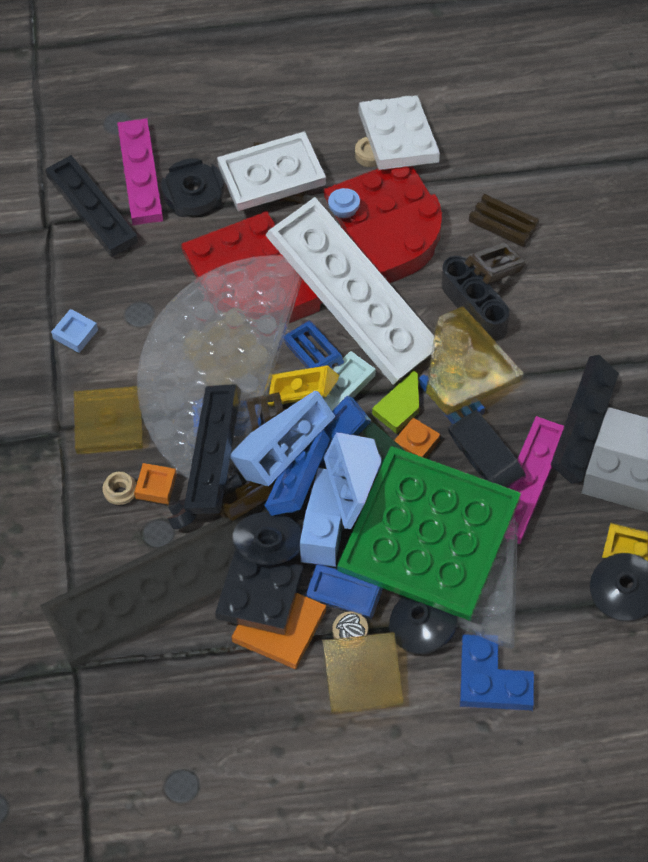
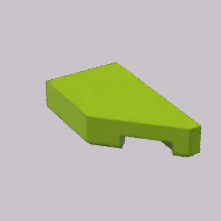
[372,371,419,434]

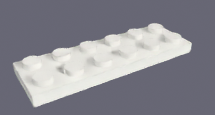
[266,197,442,385]

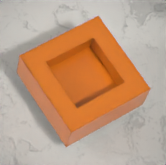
[394,418,441,458]
[134,463,177,505]

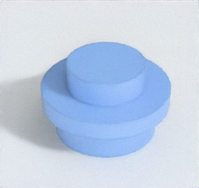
[328,188,360,218]

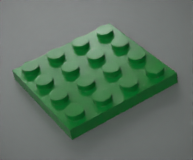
[337,446,521,621]

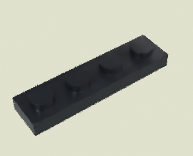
[45,155,138,257]
[550,354,619,484]
[184,384,241,514]

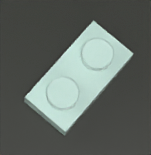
[323,351,376,411]

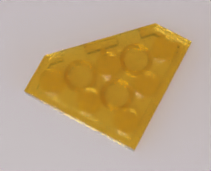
[426,306,524,415]

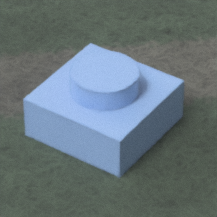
[51,309,98,353]

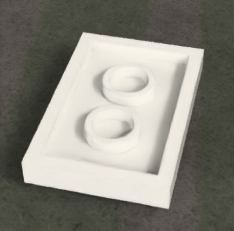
[359,95,440,170]
[217,131,326,211]

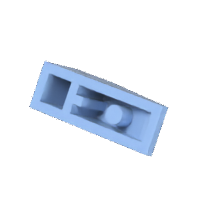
[230,391,335,486]
[324,432,382,529]
[300,468,343,567]

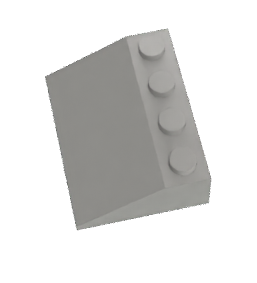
[582,407,648,512]

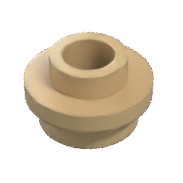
[102,472,136,505]

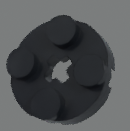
[161,158,224,217]

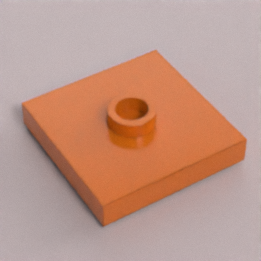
[231,593,326,670]

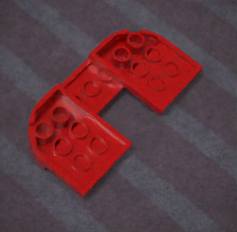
[181,166,442,328]

